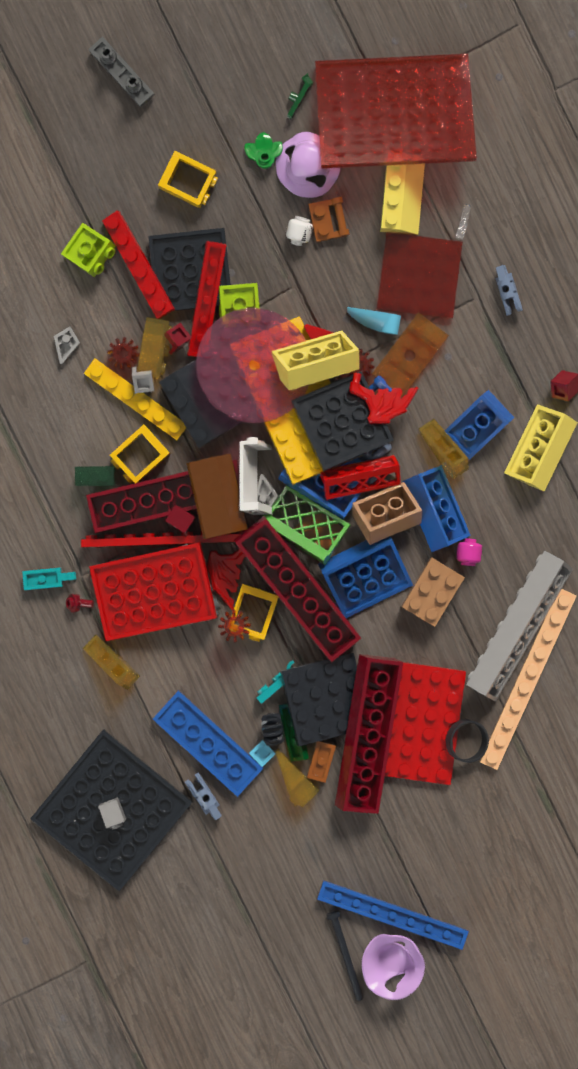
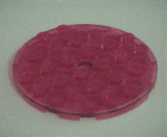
[196,308,309,423]

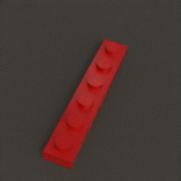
[102,210,175,319]
[187,241,226,357]

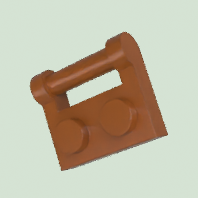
[308,197,350,243]

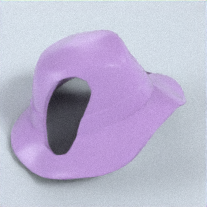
[276,132,340,198]
[362,934,425,1000]

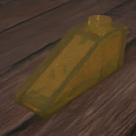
[418,419,469,479]
[83,634,140,690]
[275,748,319,808]

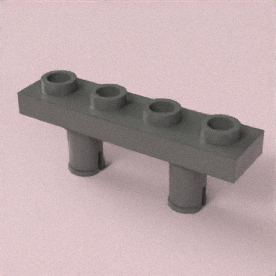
[88,37,154,108]

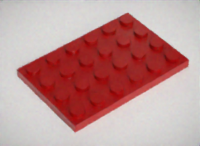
[89,542,217,641]
[385,662,466,785]

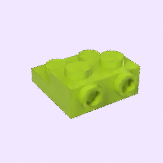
[61,223,116,277]
[219,283,261,328]

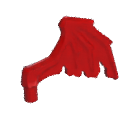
[349,373,419,424]
[206,548,246,610]

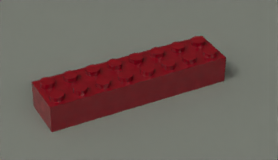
[86,459,240,533]
[234,516,361,662]
[335,654,403,814]

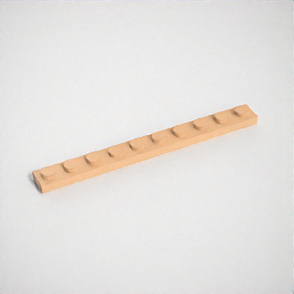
[479,589,576,770]

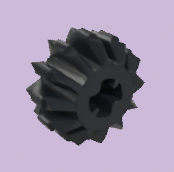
[261,713,284,746]

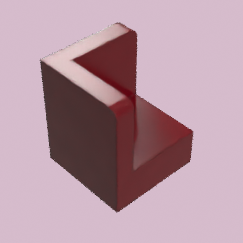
[164,323,192,355]
[550,370,578,401]
[165,505,195,533]

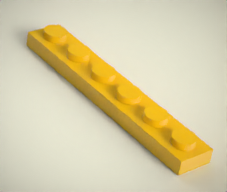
[84,358,186,441]

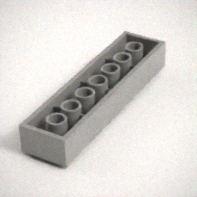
[466,551,573,701]

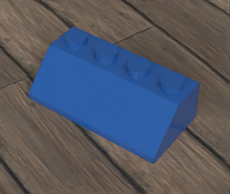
[402,465,471,552]

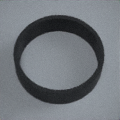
[446,719,489,763]

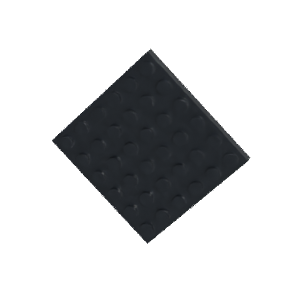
[30,729,193,891]

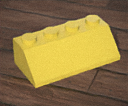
[380,151,425,235]
[272,331,359,390]
[504,404,578,491]

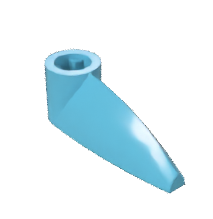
[347,307,401,335]

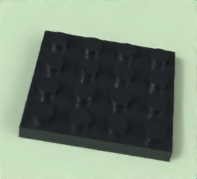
[148,228,231,311]
[291,371,394,472]
[280,653,357,746]

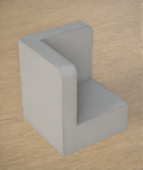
[132,367,154,393]

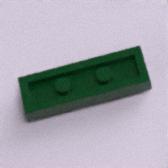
[278,703,309,761]

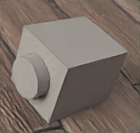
[98,797,126,829]

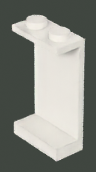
[240,437,272,515]

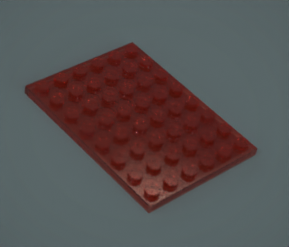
[315,54,477,169]

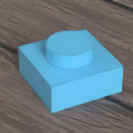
[249,739,276,767]

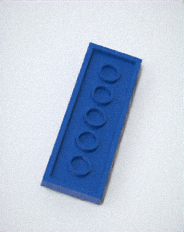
[153,690,263,797]

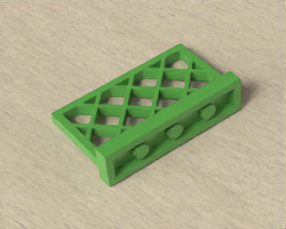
[263,485,350,565]

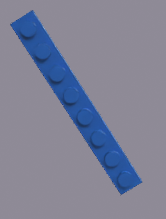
[317,880,469,950]

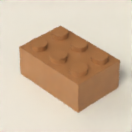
[352,482,422,545]
[401,557,465,627]

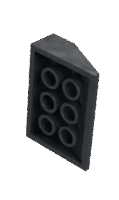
[159,351,251,448]

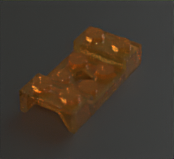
[371,312,449,398]

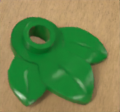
[244,132,283,169]

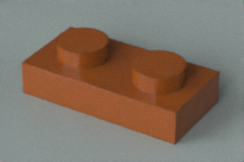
[307,741,336,783]

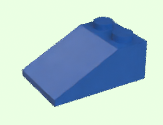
[443,390,515,460]

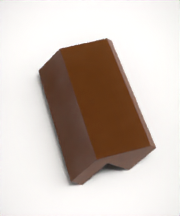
[187,454,248,539]

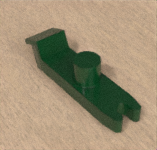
[287,73,314,119]

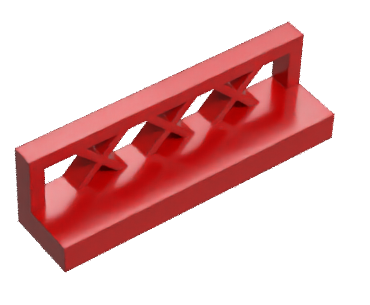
[320,455,401,500]

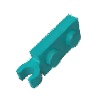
[22,567,76,590]
[256,660,294,704]

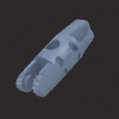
[495,265,523,316]
[185,772,222,820]

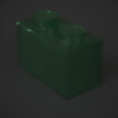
[75,466,116,487]

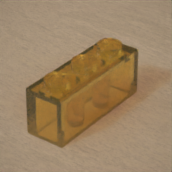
[137,317,173,380]

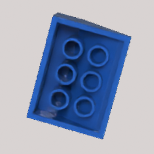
[278,458,371,520]
[318,537,413,618]

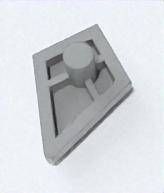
[54,327,80,364]
[257,474,280,506]

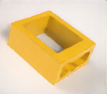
[158,151,218,208]
[110,425,170,484]
[228,584,278,642]

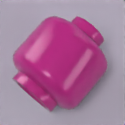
[456,538,482,566]

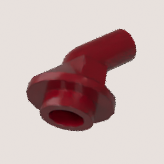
[66,594,94,613]

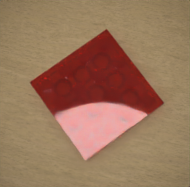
[377,232,463,318]

